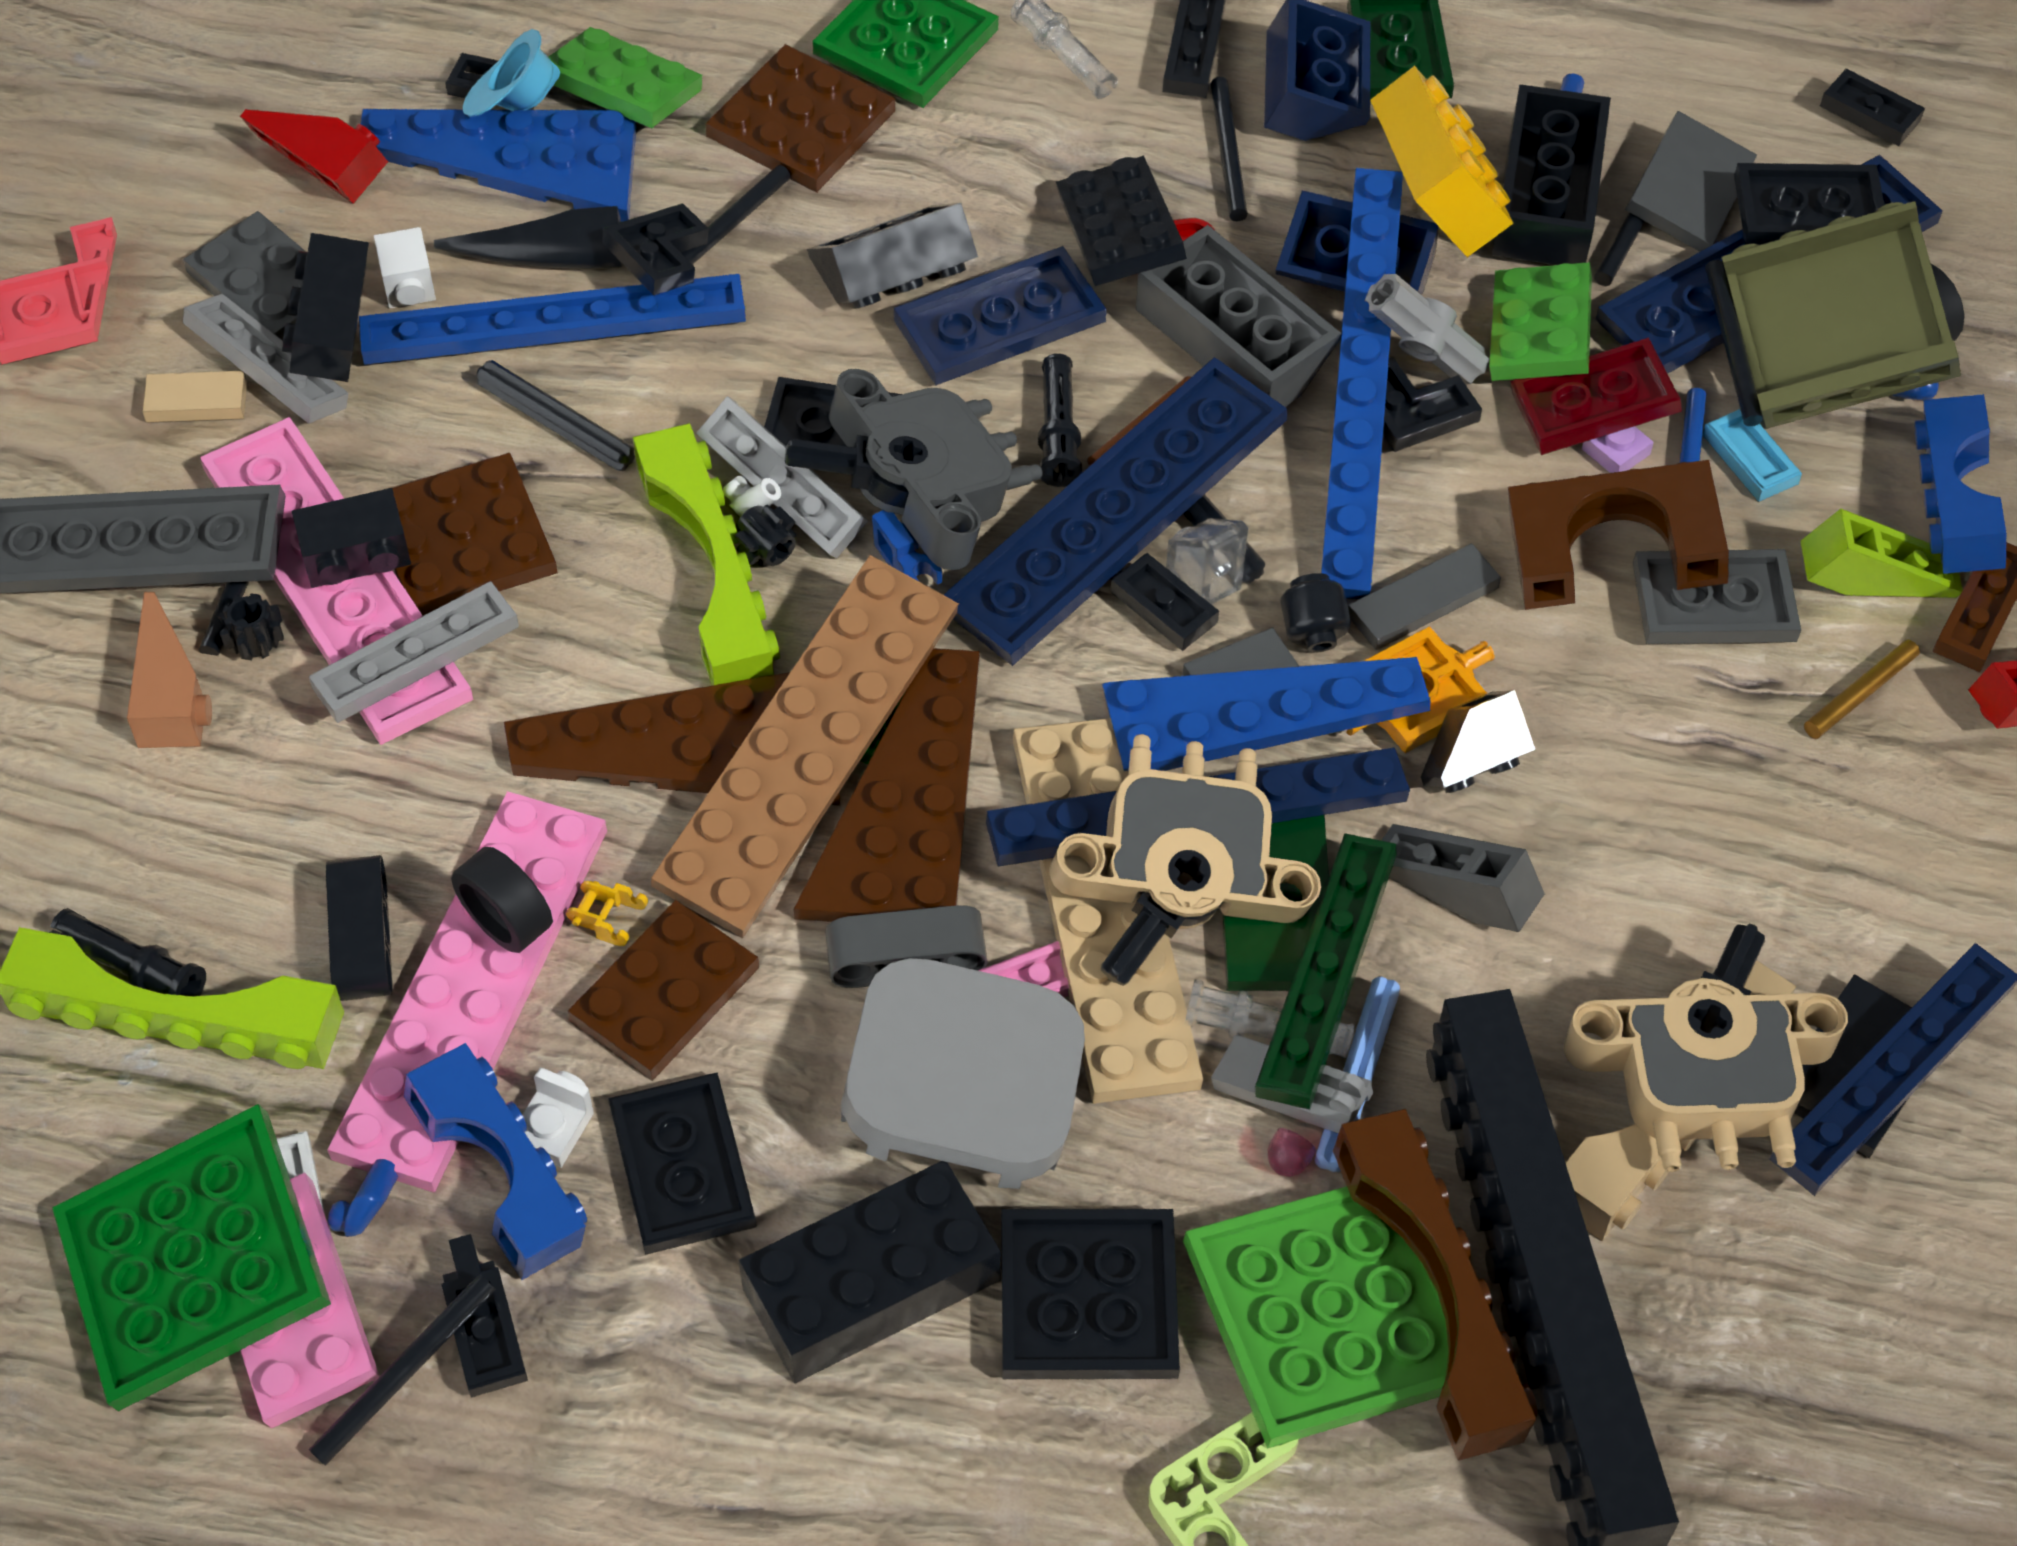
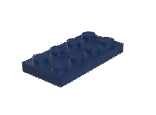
[894,246,1107,386]

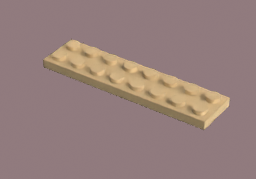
[1012,718,1203,1104]

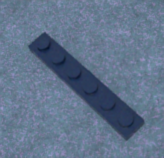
[1769,943,2017,1196]

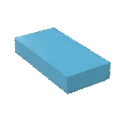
[1702,409,1802,502]

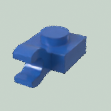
[872,510,942,585]

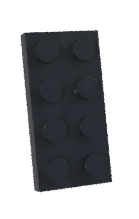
[1056,155,1187,286]

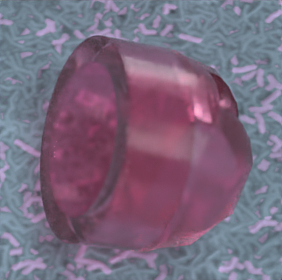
[1267,1128,1317,1177]

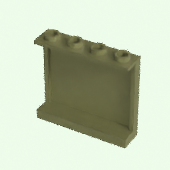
[1722,201,1961,429]

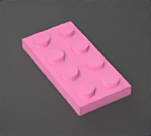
[240,1172,379,1429]

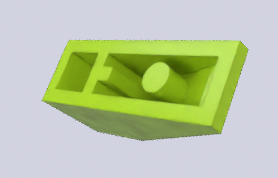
[1800,508,1963,598]

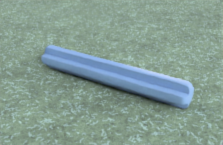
[1315,976,1401,1173]

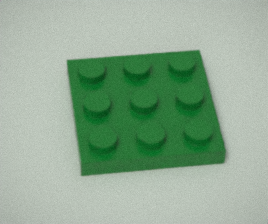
[812,0,999,108]

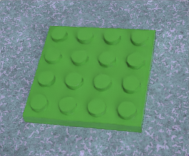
[1183,1186,1448,1449]

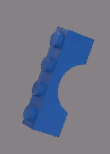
[1914,394,2007,574]
[404,1043,587,1280]

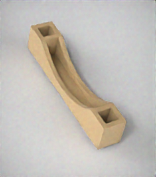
[1566,960,1796,1241]

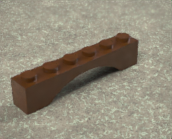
[1333,1108,1537,1461]

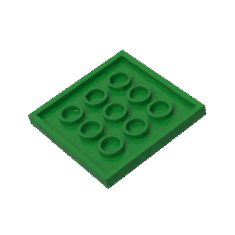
[52,1104,331,1412]

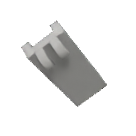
[1211,1034,1373,1133]

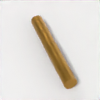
[1804,639,1920,739]

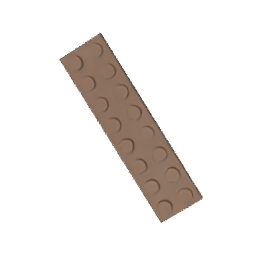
[651,555,959,939]

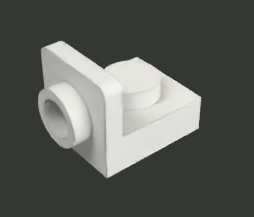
[523,1067,594,1168]

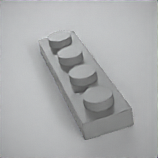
[183,294,348,424]
[696,396,868,559]
[309,581,519,723]

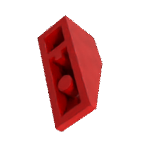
[240,109,388,204]

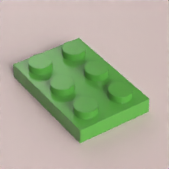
[549,27,703,128]
[1489,262,1592,381]

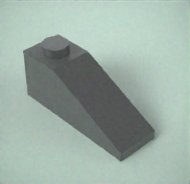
[1381,824,1545,932]

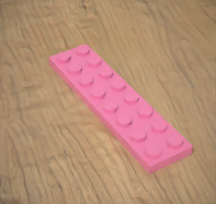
[200,417,473,745]
[328,791,607,1193]

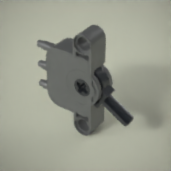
[785,369,1043,570]

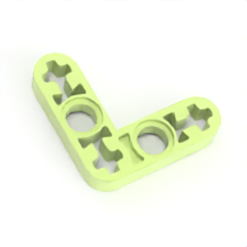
[1149,1412,1299,1546]

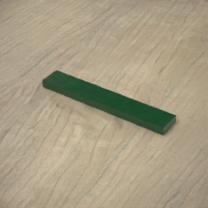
[1255,833,1397,1110]

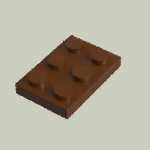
[567,900,759,1081]

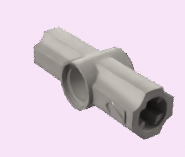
[1365,274,1490,384]

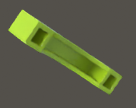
[633,423,780,686]
[0,927,344,1069]

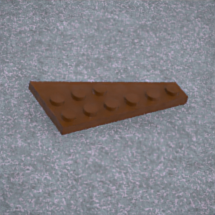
[793,648,980,922]
[504,672,840,806]

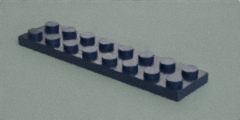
[1595,154,1943,374]
[943,357,1287,666]

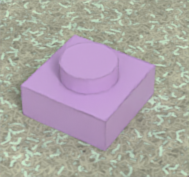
[1582,426,1654,473]

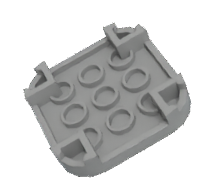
[841,958,1085,1189]

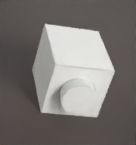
[374,227,436,309]

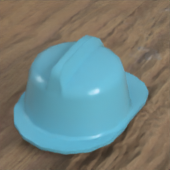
[462,29,560,117]

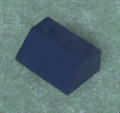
[1264,0,1370,141]
[1275,190,1439,295]

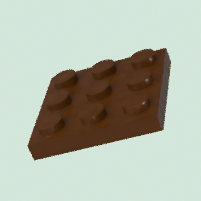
[705,44,895,193]
[392,452,558,615]

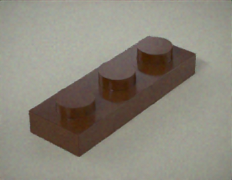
[1932,542,2017,673]

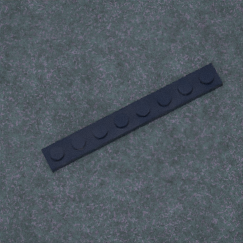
[986,747,1410,867]

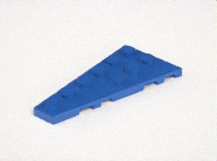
[361,109,637,221]

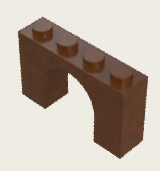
[1508,460,1729,610]

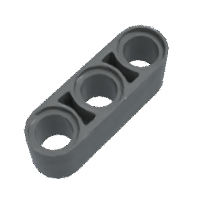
[825,905,988,988]

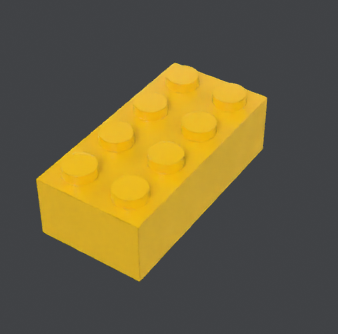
[1370,66,1513,257]

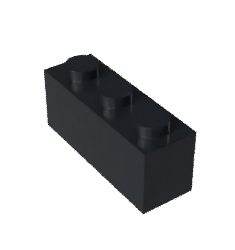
[282,233,369,382]

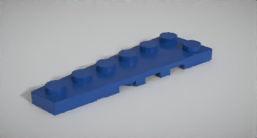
[1102,657,1430,771]

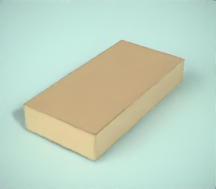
[142,371,247,422]

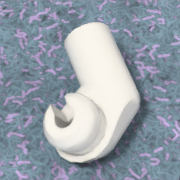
[723,475,781,517]

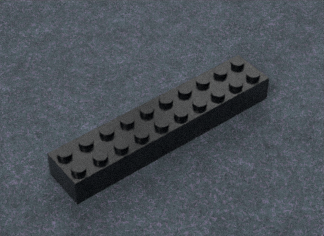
[1426,989,1679,1546]

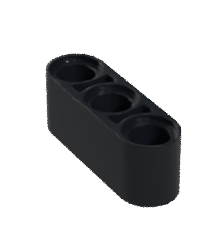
[326,855,393,1001]

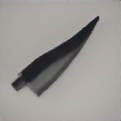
[434,206,624,269]

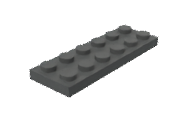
[0,485,286,593]

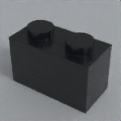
[292,488,412,588]

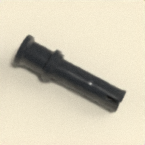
[1038,354,1082,487]
[49,908,206,997]

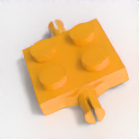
[1346,626,1495,753]

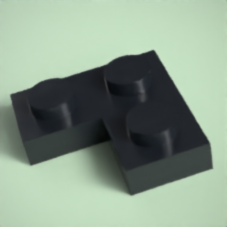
[602,203,709,296]
[1383,357,1482,452]

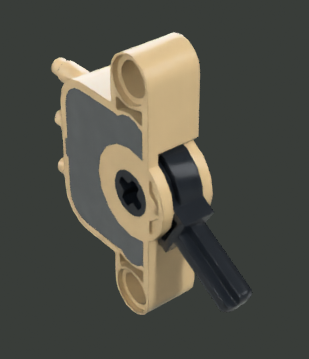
[1049,734,1321,986]
[1564,923,1848,1172]

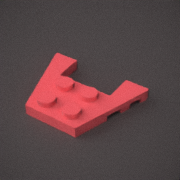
[0,217,117,364]

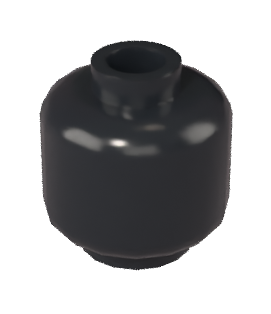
[1280,573,1351,652]

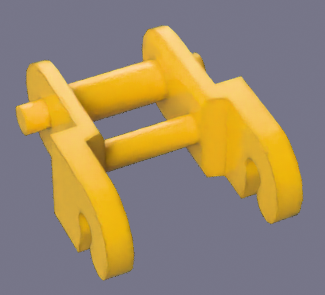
[566,881,648,946]

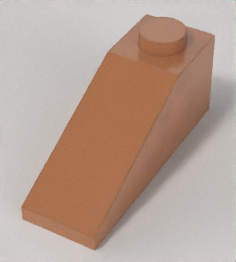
[127,592,212,748]

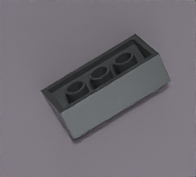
[1136,225,1341,407]

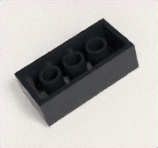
[1492,84,1611,265]
[739,1161,1001,1384]

